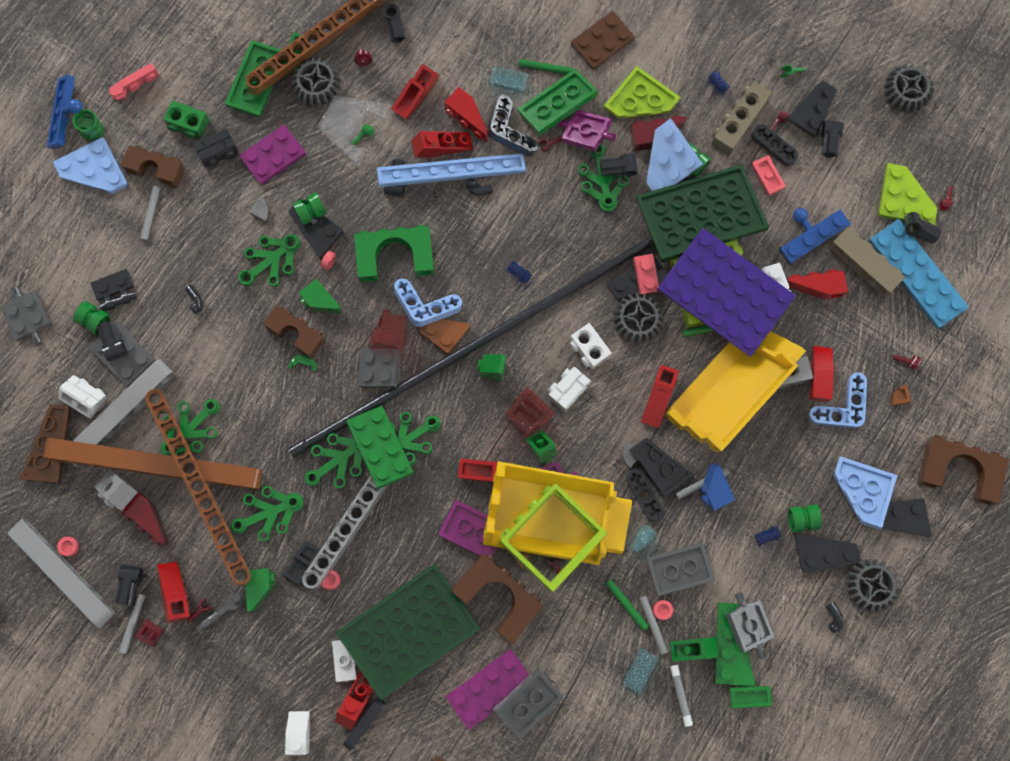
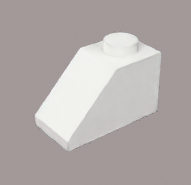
[285,711,310,755]

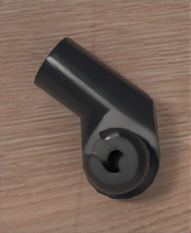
[466,178,493,196]
[185,285,203,314]
[826,602,843,633]

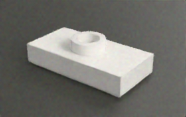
[332,640,357,682]

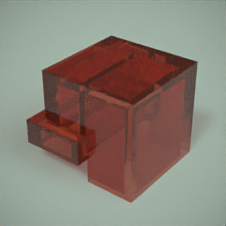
[370,309,406,352]
[506,387,555,438]

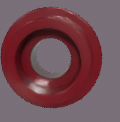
[354,50,372,67]

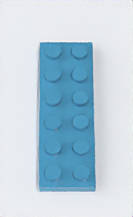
[868,219,969,329]

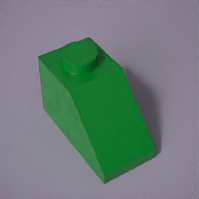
[298,278,342,314]
[476,354,506,382]
[526,430,557,464]
[244,568,275,612]
[670,637,719,662]

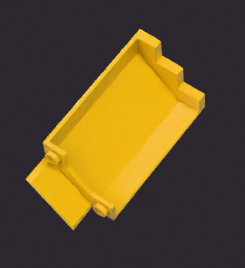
[664,331,806,452]
[483,461,632,565]

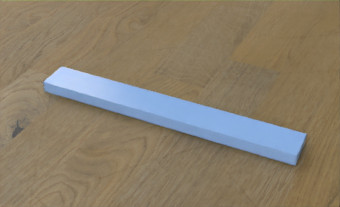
[376,153,526,187]

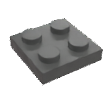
[358,348,400,388]

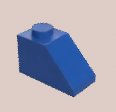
[701,462,735,511]

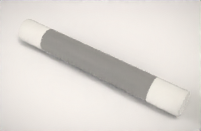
[670,665,693,727]

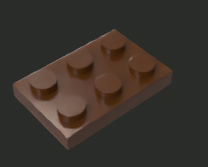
[570,11,635,70]

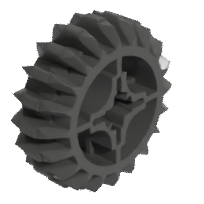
[291,57,341,107]
[884,64,935,113]
[613,293,664,344]
[846,559,901,613]

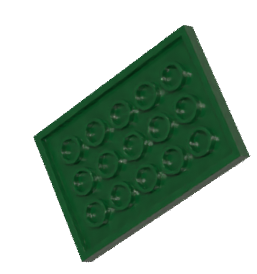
[636,164,769,262]
[335,563,480,700]

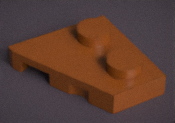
[418,319,471,355]

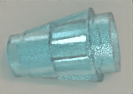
[630,523,658,553]

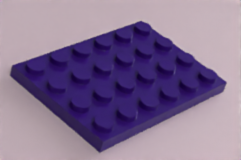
[657,228,796,357]

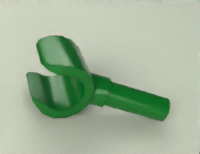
[779,64,805,78]
[351,124,375,145]

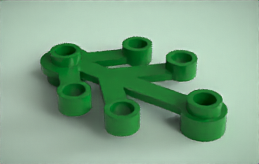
[578,144,629,212]
[238,234,301,287]
[160,399,221,456]
[390,412,441,466]
[304,433,362,488]
[231,486,304,542]

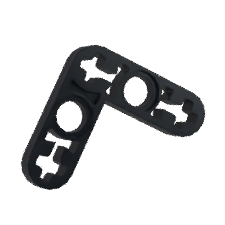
[487,95,538,156]

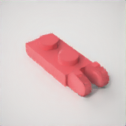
[109,63,159,101]

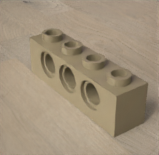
[712,81,772,156]

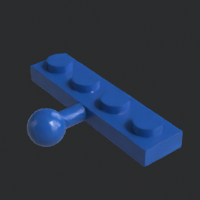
[46,75,83,149]
[779,208,851,264]

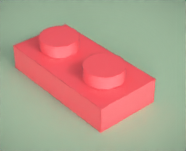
[751,155,786,196]
[633,254,659,295]

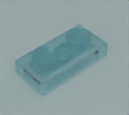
[489,66,529,93]
[622,648,659,694]

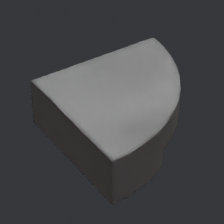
[250,197,269,223]
[623,441,636,469]

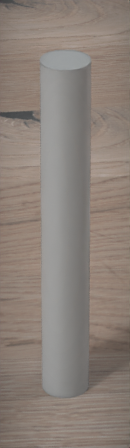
[140,186,161,241]
[675,467,730,500]
[119,594,146,654]
[639,596,668,655]

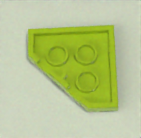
[603,66,680,119]
[878,163,937,225]

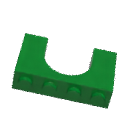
[354,225,434,283]

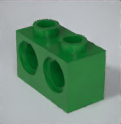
[163,100,210,139]

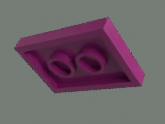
[239,125,306,186]
[438,500,498,557]

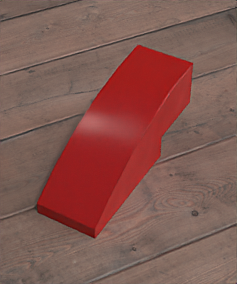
[391,63,440,119]
[809,346,834,403]
[457,459,498,484]

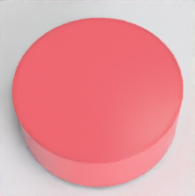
[320,251,336,270]
[57,537,79,557]
[321,570,340,590]
[653,600,673,620]

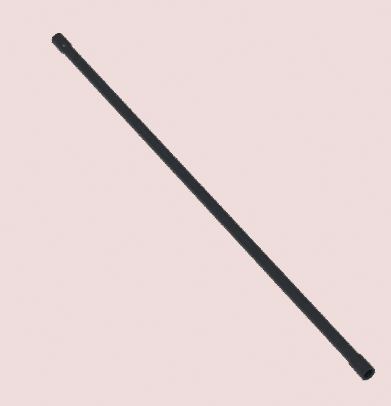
[288,236,654,458]

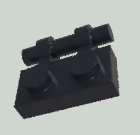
[90,269,137,311]

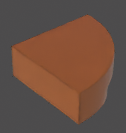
[890,384,911,407]

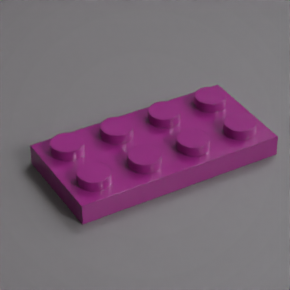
[445,649,529,730]

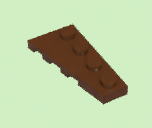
[19,404,72,483]

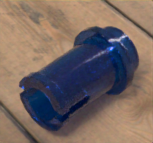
[708,70,731,94]
[507,261,532,283]
[754,526,781,546]

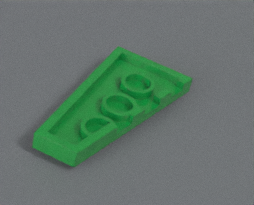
[714,602,755,686]

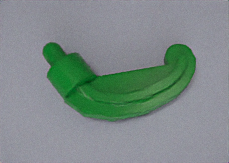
[287,355,317,371]

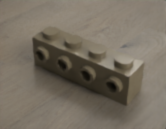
[829,227,905,298]

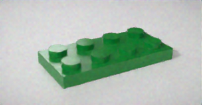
[225,40,282,118]
[517,69,598,135]
[346,406,414,490]

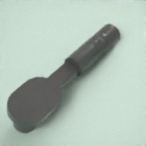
[195,592,245,633]

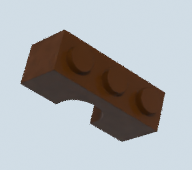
[120,145,185,188]
[263,305,325,359]

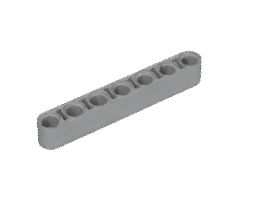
[72,359,174,468]
[302,475,388,590]
[7,518,116,628]

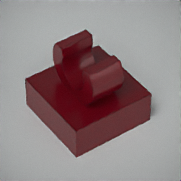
[135,619,165,647]

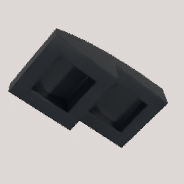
[283,540,320,587]

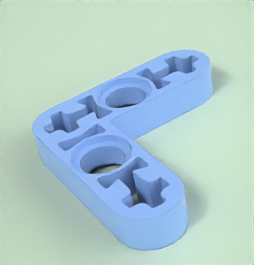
[394,279,462,327]
[808,372,867,428]

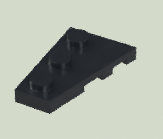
[784,81,837,138]
[288,198,344,260]
[607,254,668,301]
[629,438,695,497]
[882,498,932,537]
[794,533,860,573]

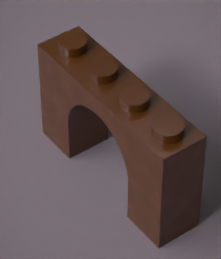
[917,435,1009,506]
[450,554,543,644]

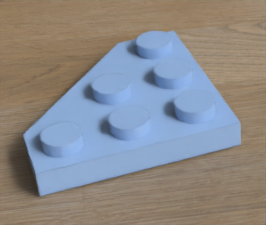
[646,119,703,191]
[53,137,129,194]
[834,456,897,530]

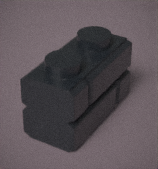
[193,128,239,168]

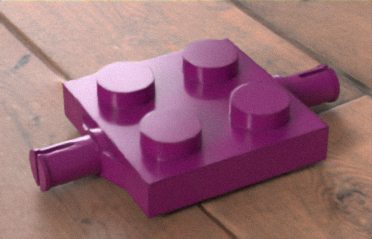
[557,110,616,152]

